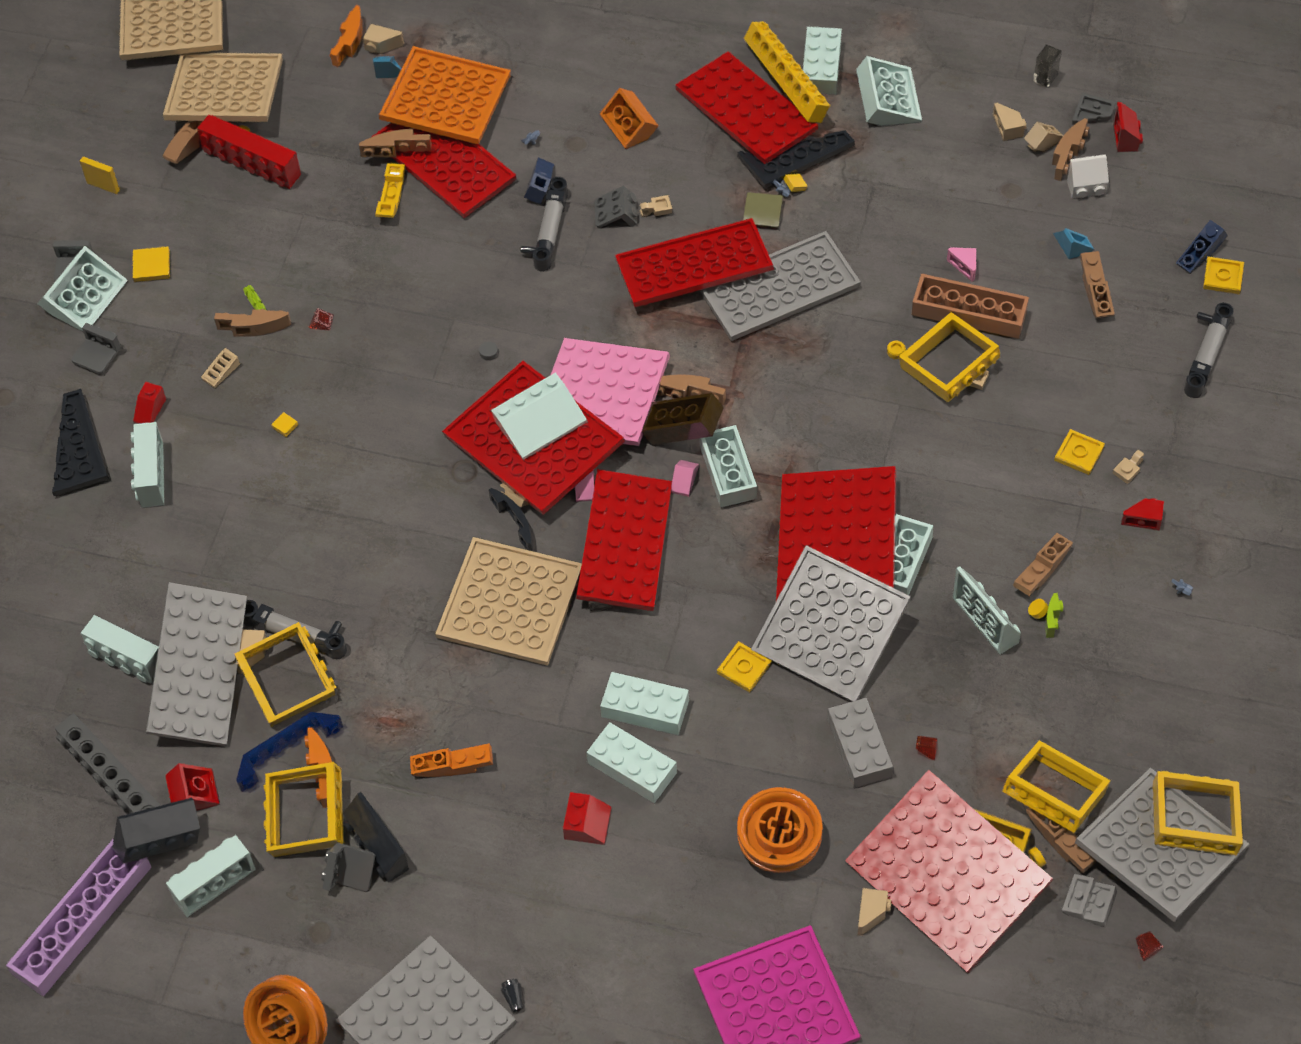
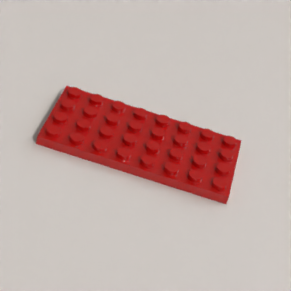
[675,51,818,164]
[371,123,517,218]
[615,218,774,308]
[576,469,672,611]

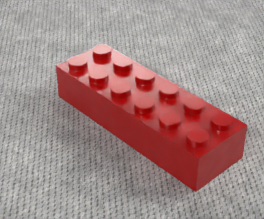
[197,114,301,189]

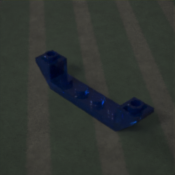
[236,712,343,792]

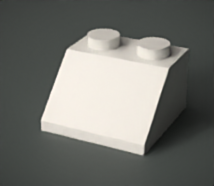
[1067,155,1109,198]

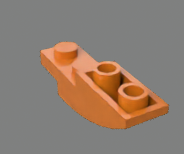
[330,5,362,67]
[305,727,332,808]
[410,743,493,777]

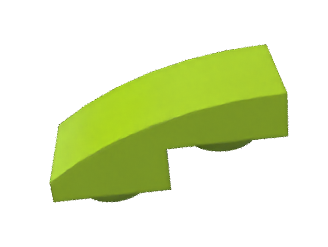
[1045,593,1063,638]

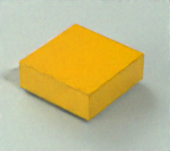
[783,174,808,192]
[271,412,298,437]

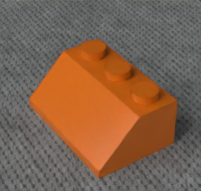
[599,88,659,149]

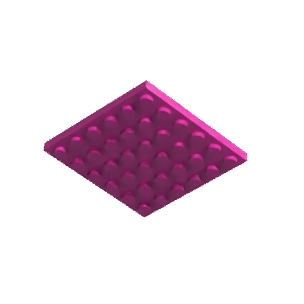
[693,925,861,1044]

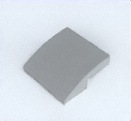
[1062,874,1117,926]

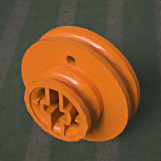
[737,787,822,873]
[243,975,327,1044]

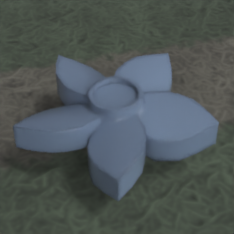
[521,130,540,145]
[773,180,791,197]
[1171,579,1193,596]

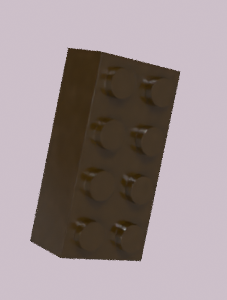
[642,393,724,445]

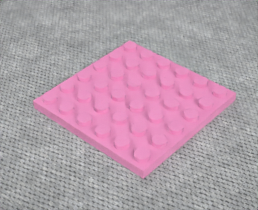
[551,338,670,446]

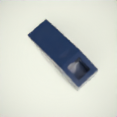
[524,157,554,204]
[1176,220,1228,273]

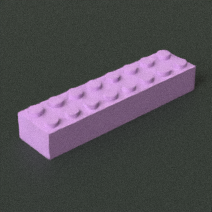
[6,838,151,997]

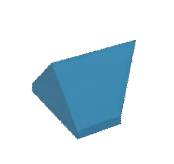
[373,56,402,78]
[1053,228,1094,259]

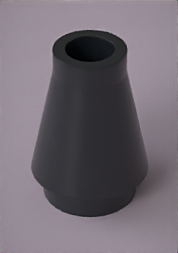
[501,979,523,1012]

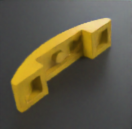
[375,163,405,218]

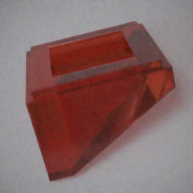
[309,308,333,331]
[916,736,937,760]
[1136,931,1163,961]

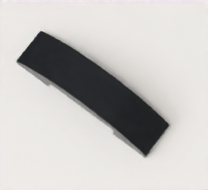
[488,488,533,551]

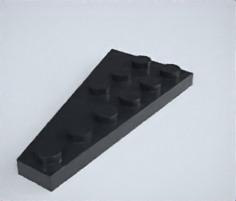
[737,130,855,189]
[52,389,109,496]

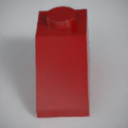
[133,382,166,424]
[1121,498,1164,530]

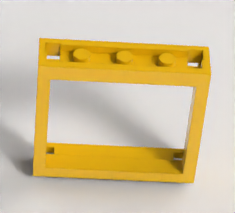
[899,312,1000,402]
[234,622,337,727]
[1002,740,1111,833]
[263,762,343,857]
[1153,771,1243,855]

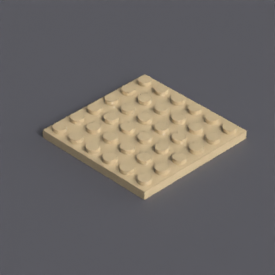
[120,0,223,60]
[163,53,283,122]
[435,537,582,666]

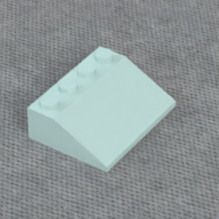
[856,56,922,126]
[37,246,127,331]
[491,372,588,460]
[953,566,1021,654]

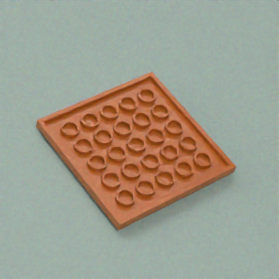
[379,46,511,144]

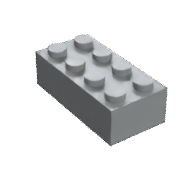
[828,698,893,789]

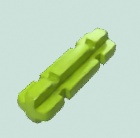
[243,285,266,310]

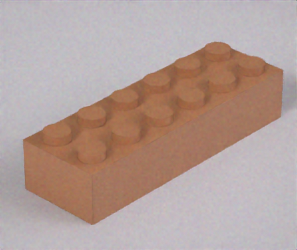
[912,273,1029,339]

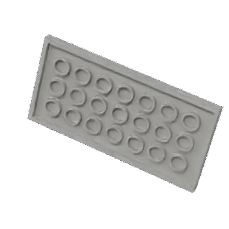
[699,231,861,341]
[146,582,247,746]

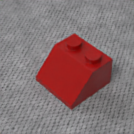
[1113,102,1143,152]
[165,763,219,811]
[563,792,611,845]

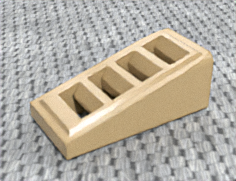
[201,348,240,388]

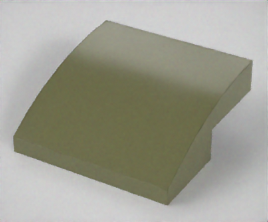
[743,192,783,229]

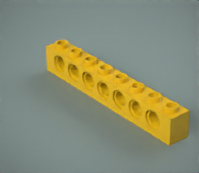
[744,21,830,123]

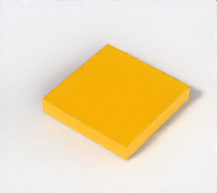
[80,157,120,194]
[133,246,170,282]
[1203,257,1244,294]
[1054,429,1105,475]
[717,641,772,693]

